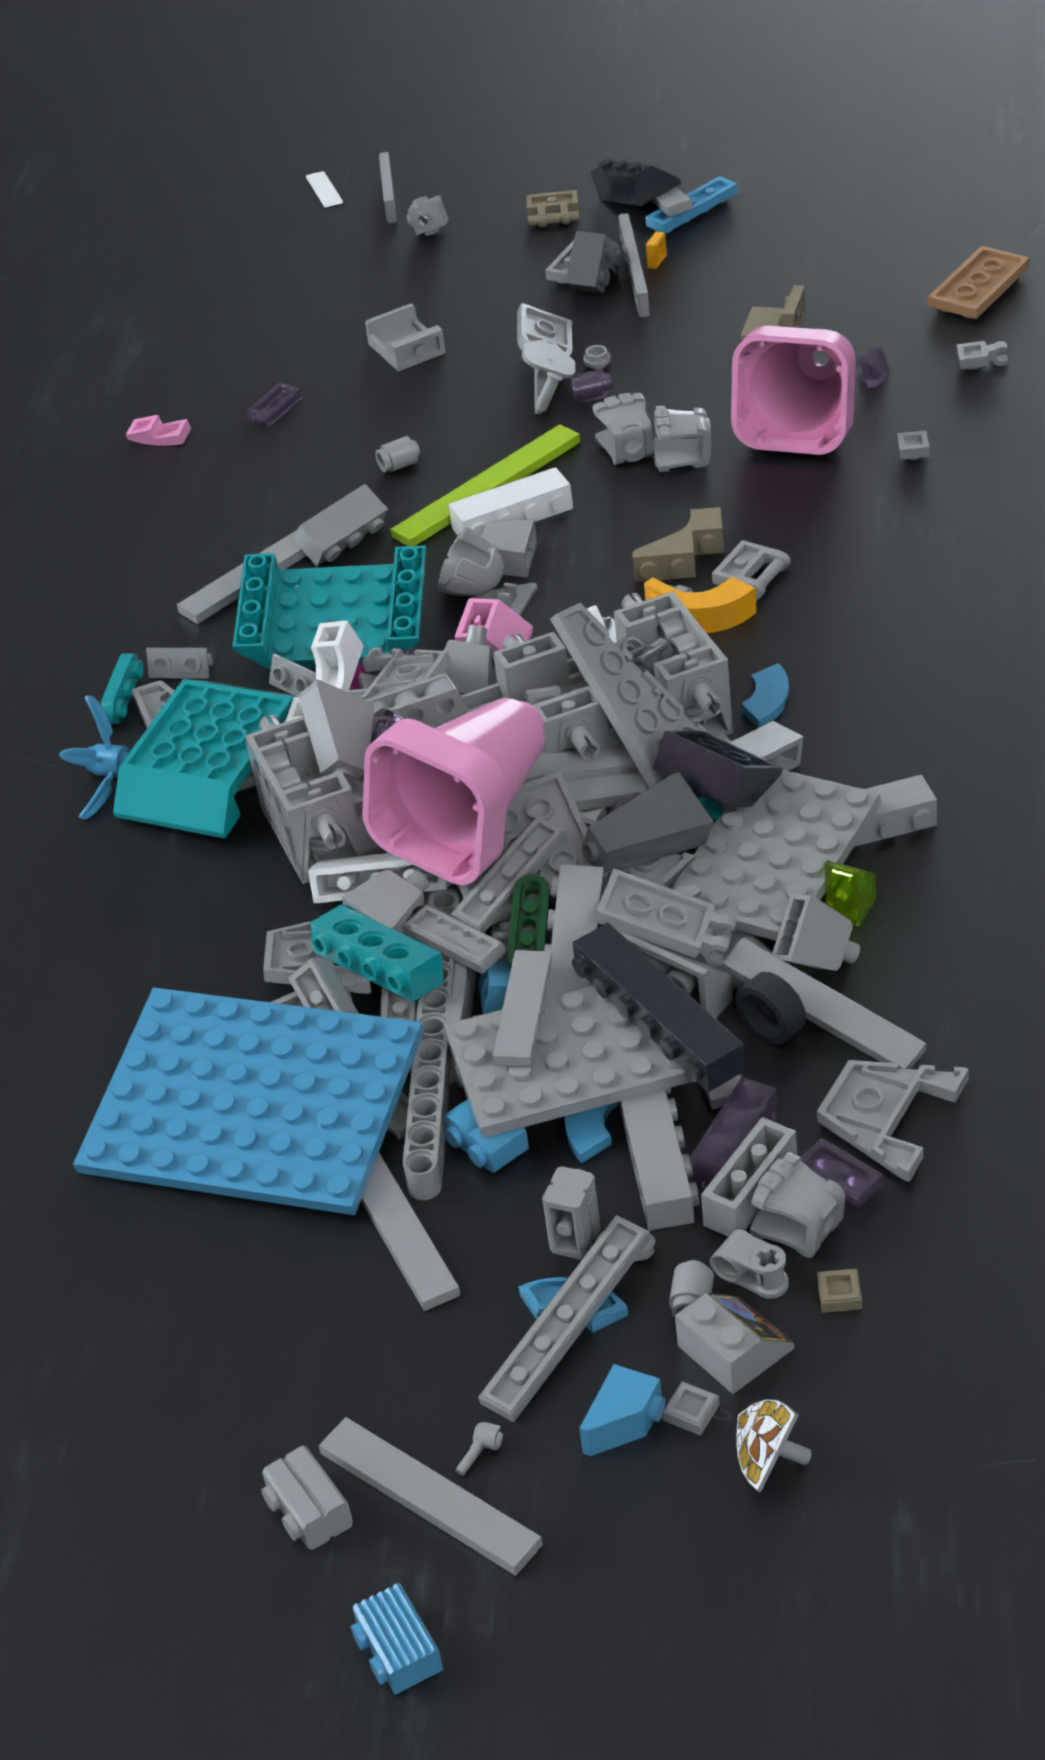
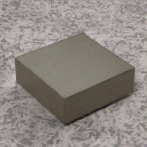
[817,1269,863,1313]

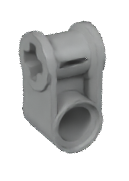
[710,1229,789,1299]

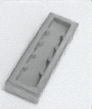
[402,904,506,974]

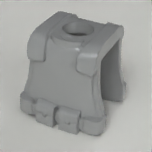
[593,392,654,465]
[653,406,711,472]
[750,1152,845,1258]

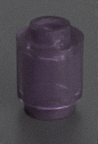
[570,368,613,402]

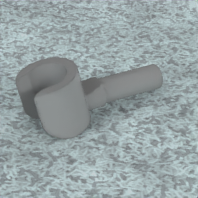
[455,1422,503,1476]

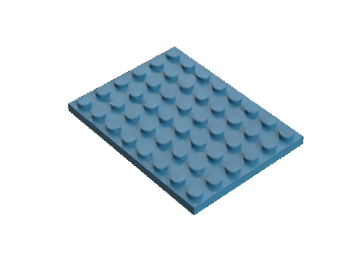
[73,987,424,1215]

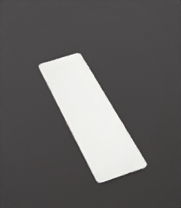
[306,171,343,207]

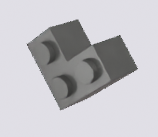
[565,231,624,294]

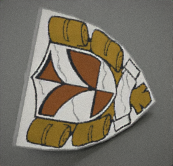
[736,1399,811,1492]

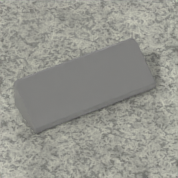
[288,957,359,1014]

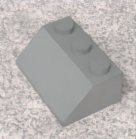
[617,930,733,1018]

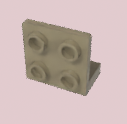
[741,285,806,340]

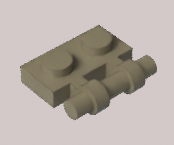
[526,190,580,228]

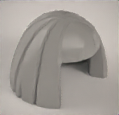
[438,527,504,597]

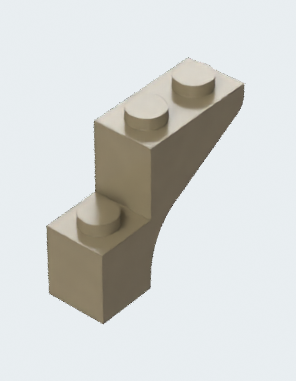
[632,507,724,582]

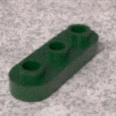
[507,874,550,969]

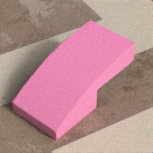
[126,415,191,446]

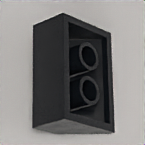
[590,159,681,206]
[653,731,783,811]

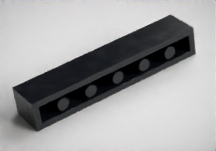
[572,923,745,1092]

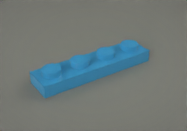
[646,176,738,233]

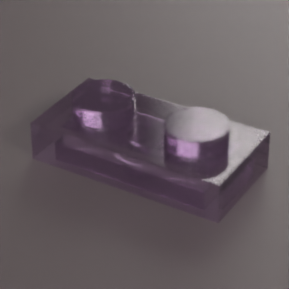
[801,1138,883,1208]

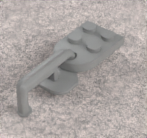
[517,303,575,415]

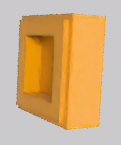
[646,231,667,269]

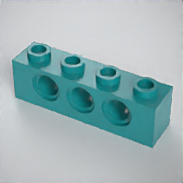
[310,904,444,1002]

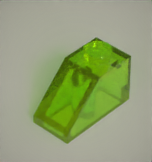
[824,860,877,926]

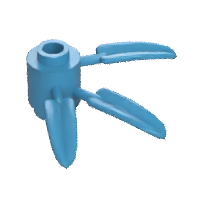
[59,695,131,820]

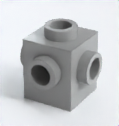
[406,195,449,236]

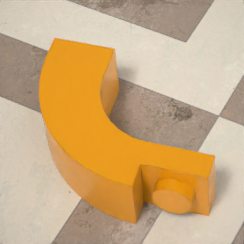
[644,577,757,633]

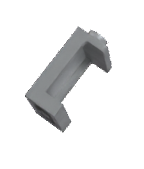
[365,304,446,372]

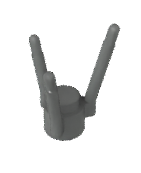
[629,638,674,678]

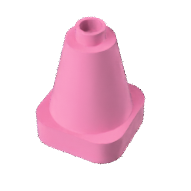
[731,326,856,455]
[362,698,545,885]

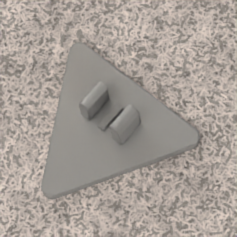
[471,582,537,616]

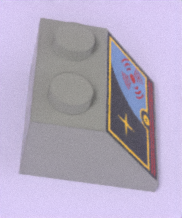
[675,1293,794,1394]

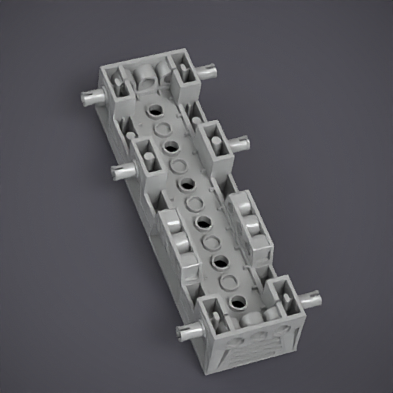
[245,591,733,884]

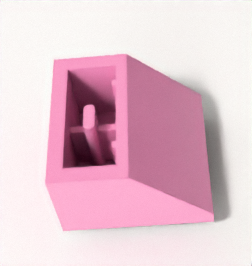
[455,598,533,651]

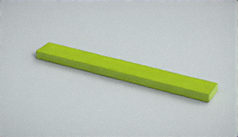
[391,424,581,546]

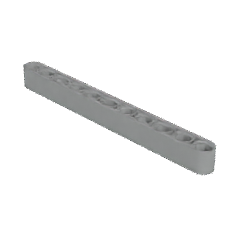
[403,888,460,1200]

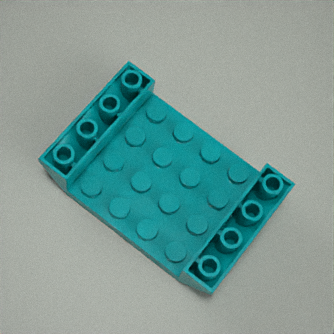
[233,545,426,670]
[113,679,299,838]

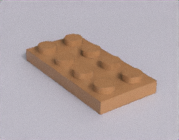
[928,246,1030,319]

